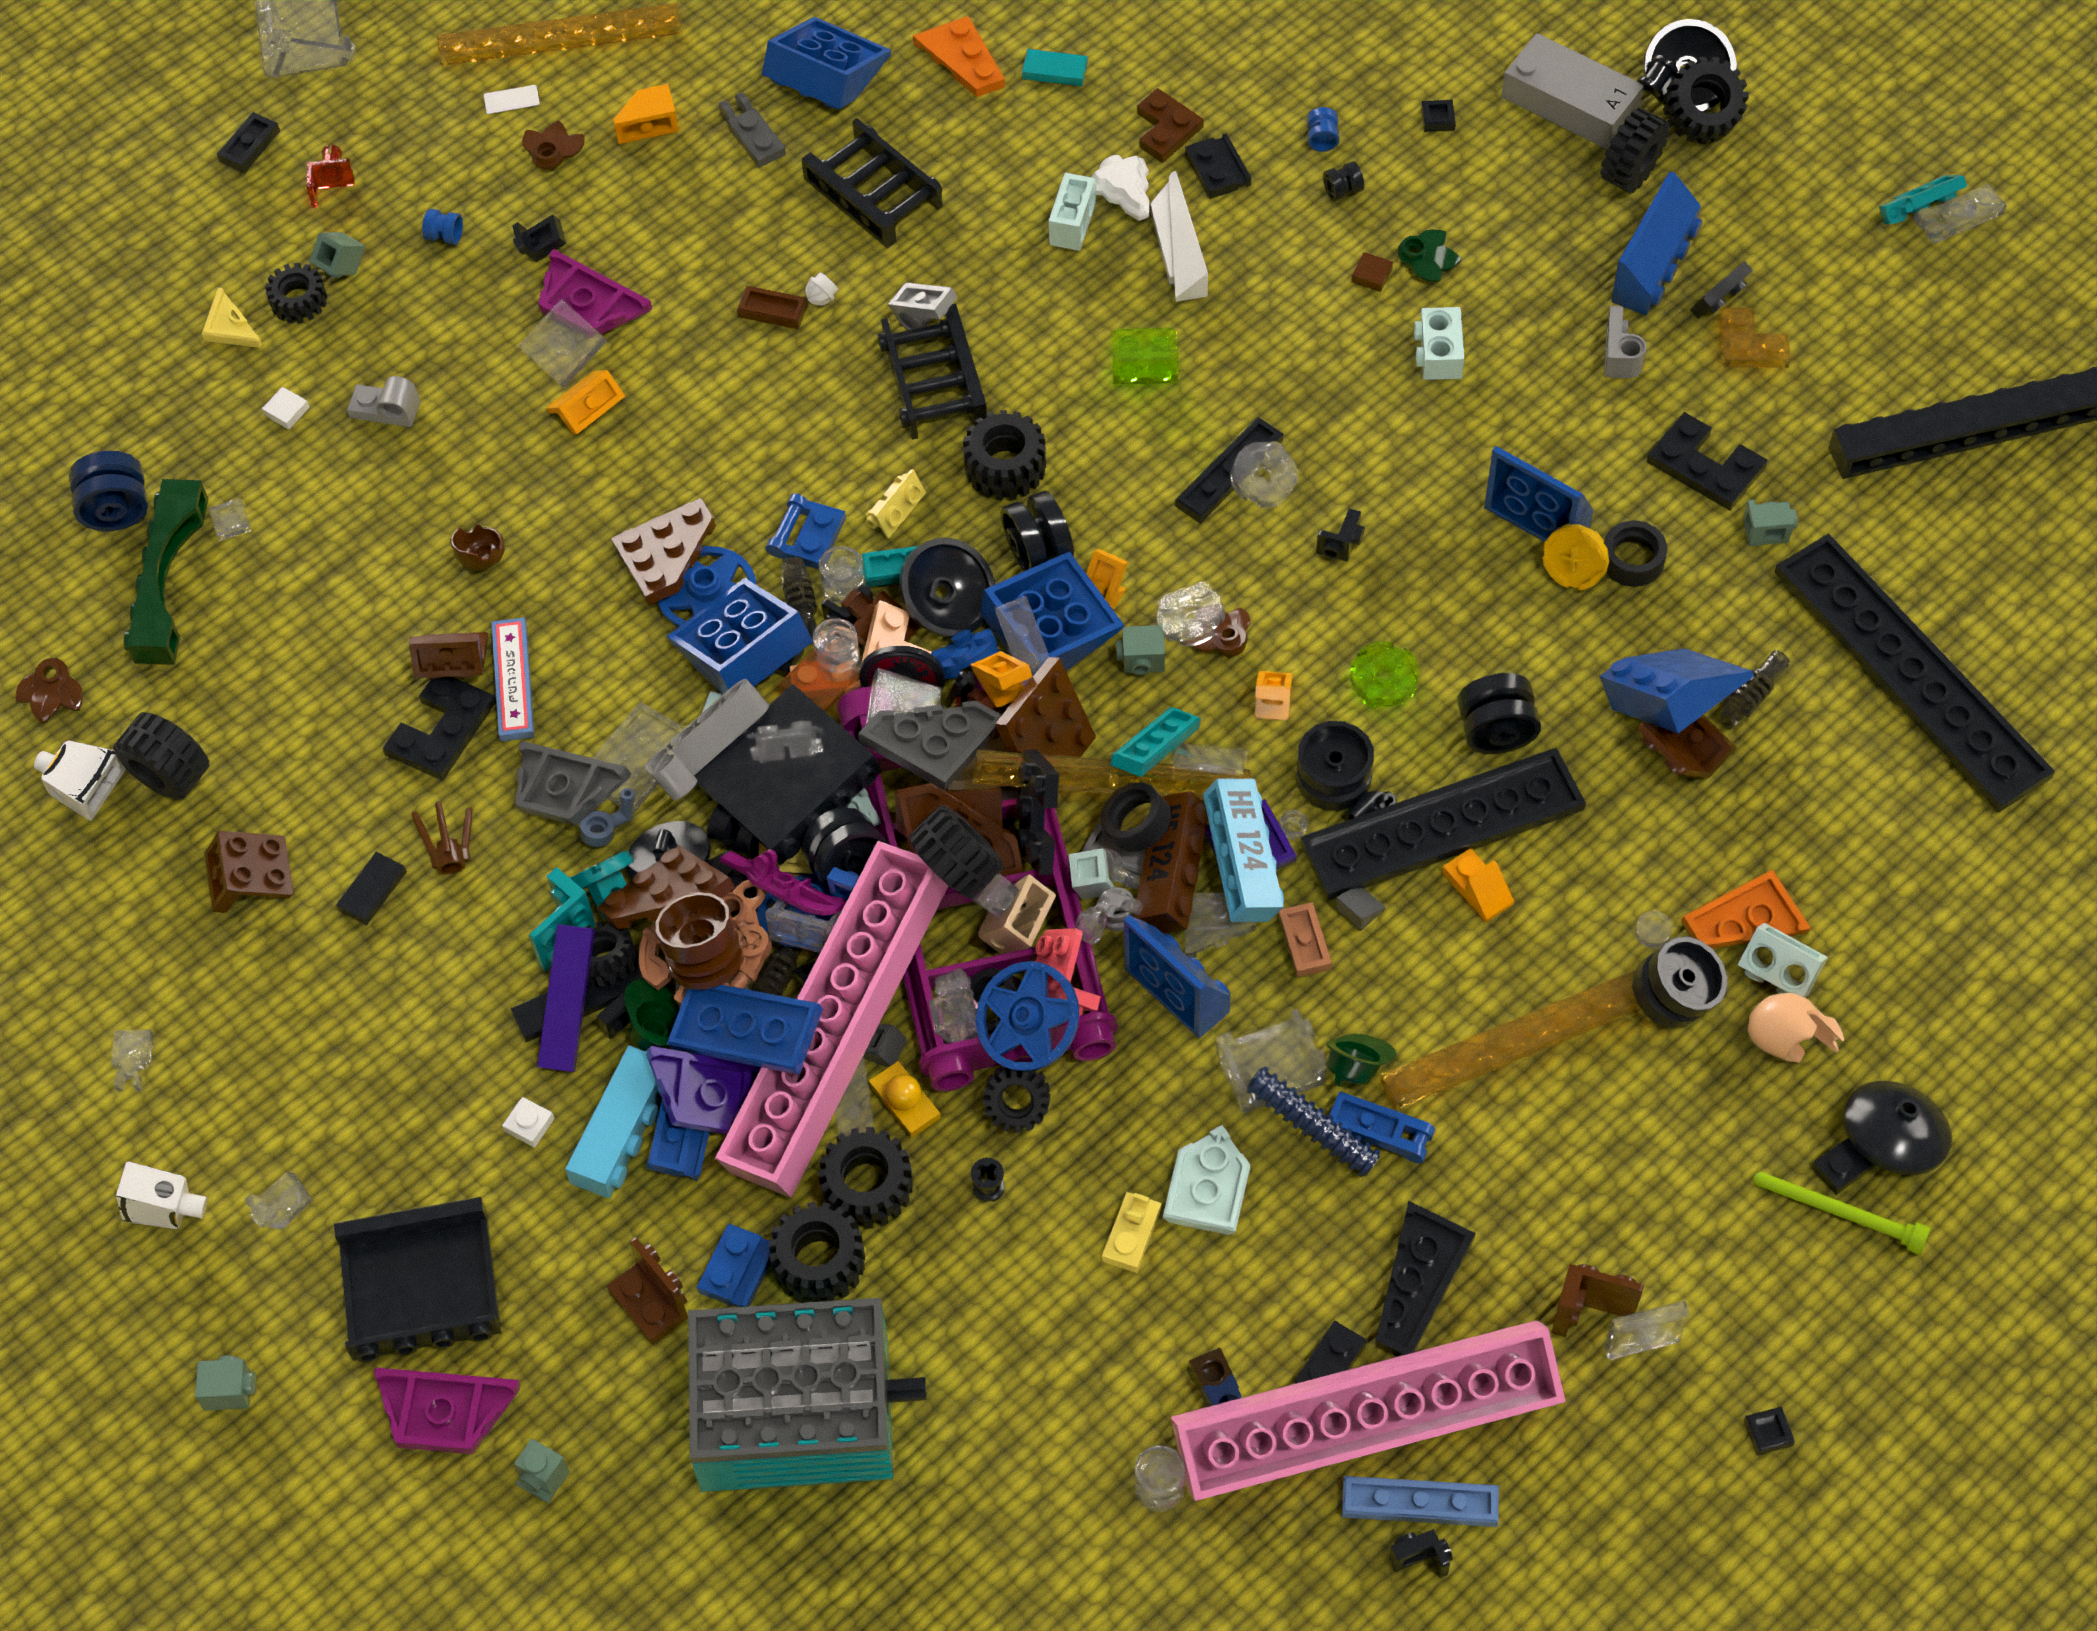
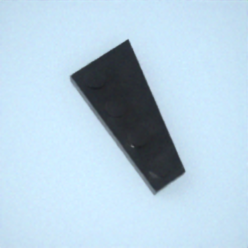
[1375,1201,1476,1357]

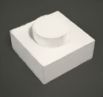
[502,1097,555,1148]

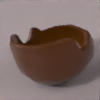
[450,524,505,571]

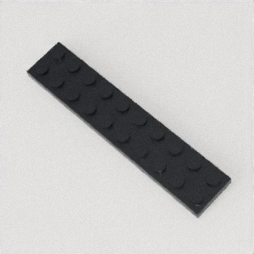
[1774,533,2055,812]

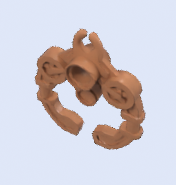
[639,880,772,1006]

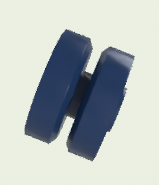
[69,451,148,531]

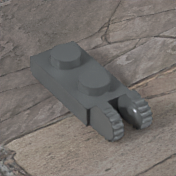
[718,92,786,168]

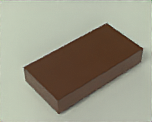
[737,286,808,329]

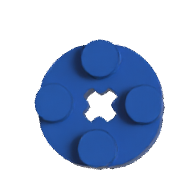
[931,629,999,679]

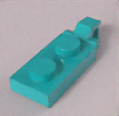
[1879,175,1967,224]

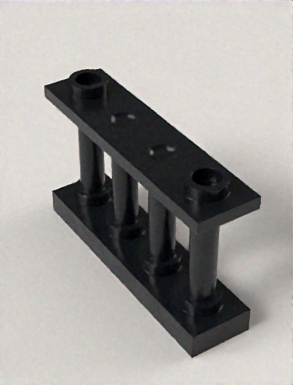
[801,118,943,249]
[877,303,987,440]

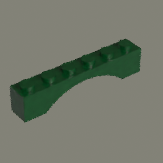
[124,479,209,665]

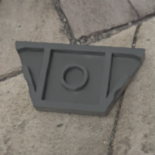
[515,741,632,826]

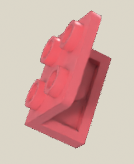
[1036,928,1101,1016]

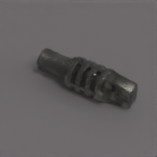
[781,557,820,644]
[1720,650,1790,729]
[751,929,808,996]

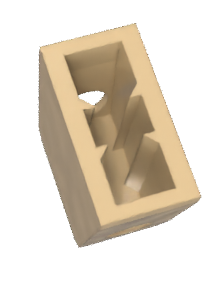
[978,874,1056,954]

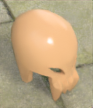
[1748,993,1844,1063]

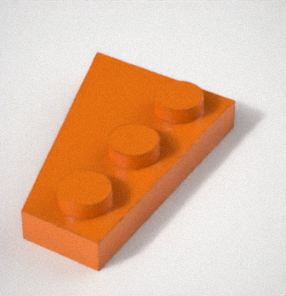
[913,16,1005,97]
[1681,869,1811,948]

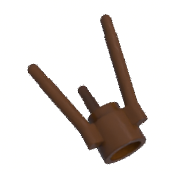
[411,801,473,874]

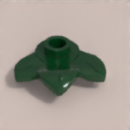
[1397,229,1461,282]

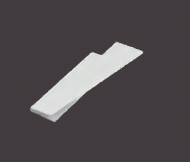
[1150,171,1208,302]

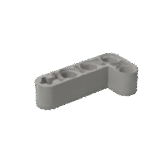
[644,679,769,800]

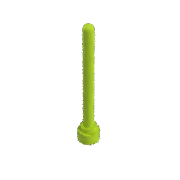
[1753,1172,1931,1255]

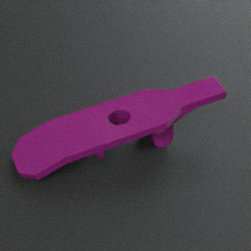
[720,849,846,916]

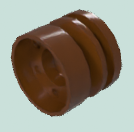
[655,892,744,990]

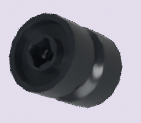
[707,805,759,859]

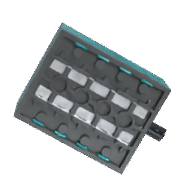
[688,1298,927,1492]

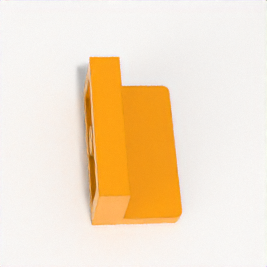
[546,370,625,434]

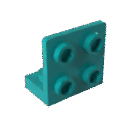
[529,867,596,971]

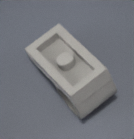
[888,283,957,330]
[1604,306,1647,378]
[347,376,421,427]

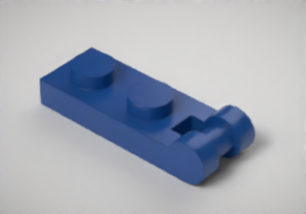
[1330,1091,1436,1163]

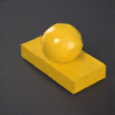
[869,1061,941,1139]

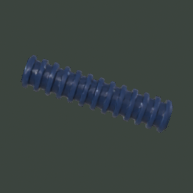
[1246,1066,1380,1178]

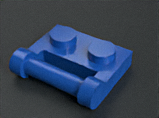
[765,493,846,570]

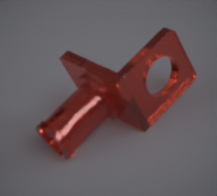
[306,145,355,208]

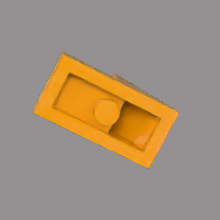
[1086,549,1129,610]
[971,651,1033,707]
[1255,671,1293,720]
[1442,848,1514,923]

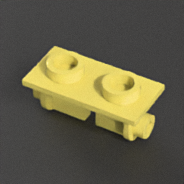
[865,469,926,539]

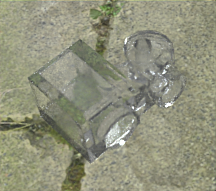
[929,968,979,1043]

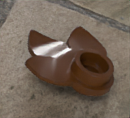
[522,121,585,170]
[1186,607,1251,657]
[16,658,83,724]

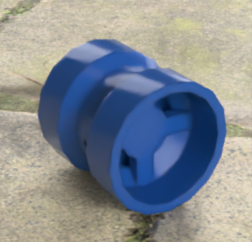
[1307,107,1339,152]
[422,208,463,245]

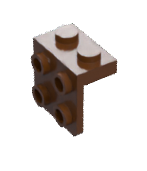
[1638,714,1736,778]

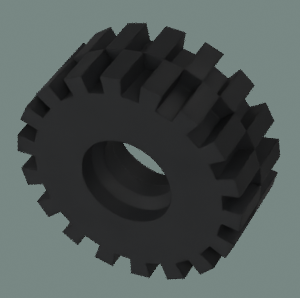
[1600,107,1670,193]

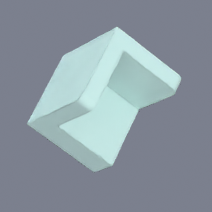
[1069,848,1115,900]

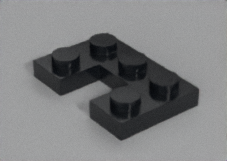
[1647,412,1768,511]
[383,677,496,781]
[1014,749,1059,875]

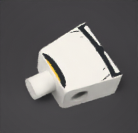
[34,741,126,821]
[116,1161,208,1229]

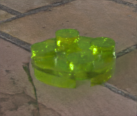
[1350,641,1419,708]

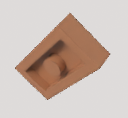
[1278,902,1332,977]

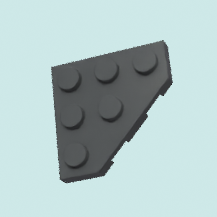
[858,701,1002,791]

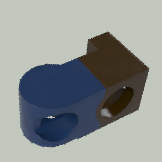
[1187,1348,1242,1407]

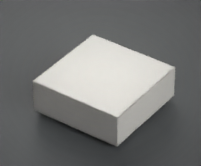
[262,387,310,429]

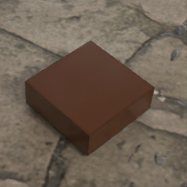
[1351,252,1393,292]

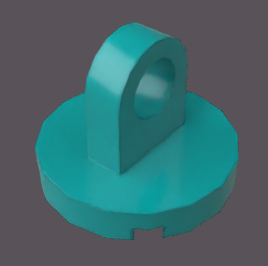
[570,850,635,907]

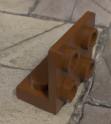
[409,632,488,679]
[204,831,294,913]
[607,1237,688,1345]
[1551,1264,1644,1337]

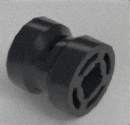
[1323,161,1365,201]

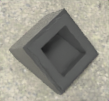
[1335,888,1385,931]
[862,1024,907,1067]

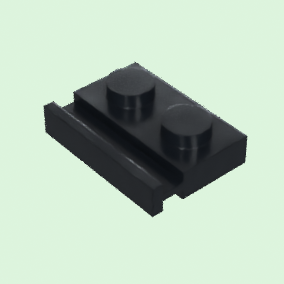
[1185,133,1251,199]

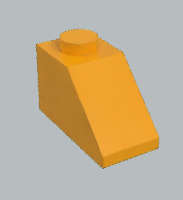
[613,84,679,144]

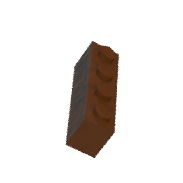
[1133,791,1208,934]

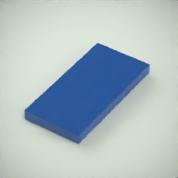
[667,985,823,1075]

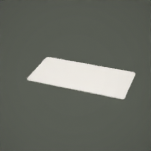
[484,85,540,114]

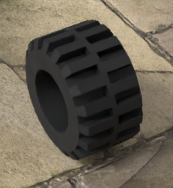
[1663,57,1749,144]
[963,410,1046,500]
[113,712,210,800]
[909,805,1004,899]
[818,1127,913,1229]
[769,1202,865,1303]

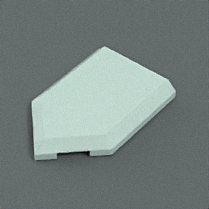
[1163,1125,1250,1235]

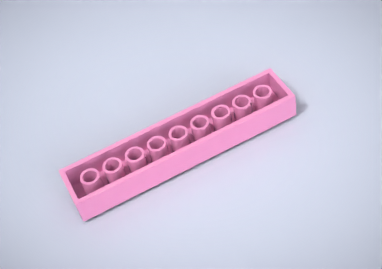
[715,841,948,1198]
[1170,1320,1566,1501]

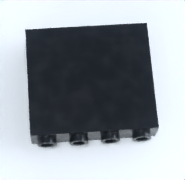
[694,684,882,866]
[334,1197,502,1362]

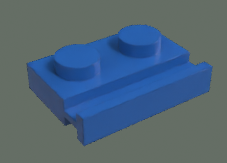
[646,1100,709,1181]
[697,1223,771,1307]

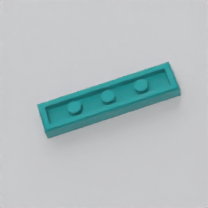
[1110,707,1201,777]

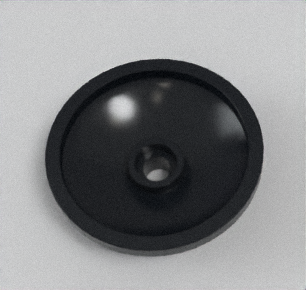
[1643,19,1737,111]
[899,538,995,638]
[1843,1081,1952,1175]

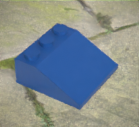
[762,17,892,109]
[1484,446,1593,542]
[980,551,1124,681]
[667,578,813,694]
[1599,648,1754,733]
[1124,915,1230,1038]

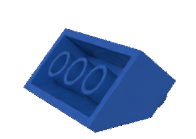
[1611,171,1703,316]

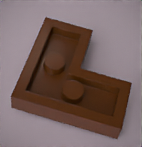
[1137,88,1204,163]

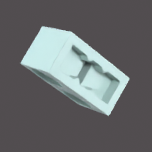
[1049,173,1096,251]
[1414,307,1464,380]
[1738,923,1828,997]

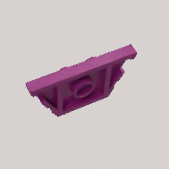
[538,249,652,339]
[374,1367,520,1454]

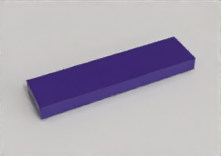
[537,924,595,1072]

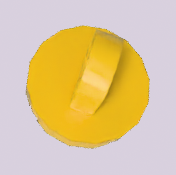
[1543,524,1609,590]

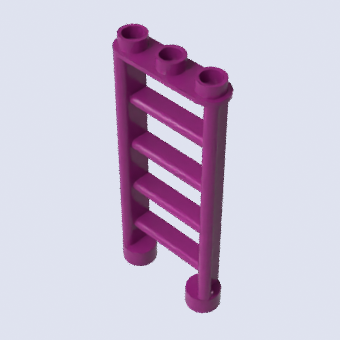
[837,675,1118,1091]

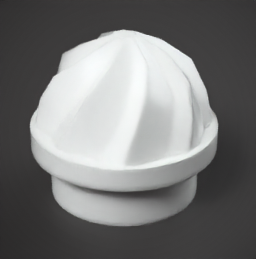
[805,272,839,305]

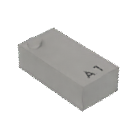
[1502,33,1644,149]

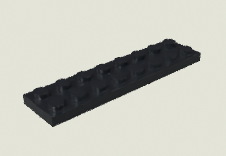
[1300,747,1586,901]

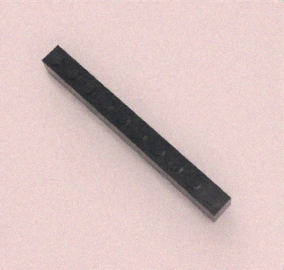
[1828,367,2097,479]

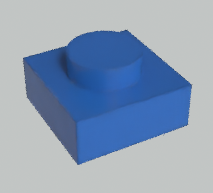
[827,867,860,902]

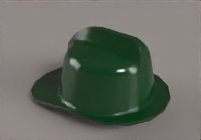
[624,978,680,1051]
[1326,1034,1397,1087]

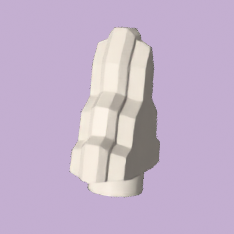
[1091,155,1149,221]

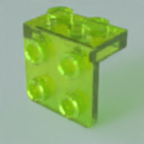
[1112,328,1178,385]

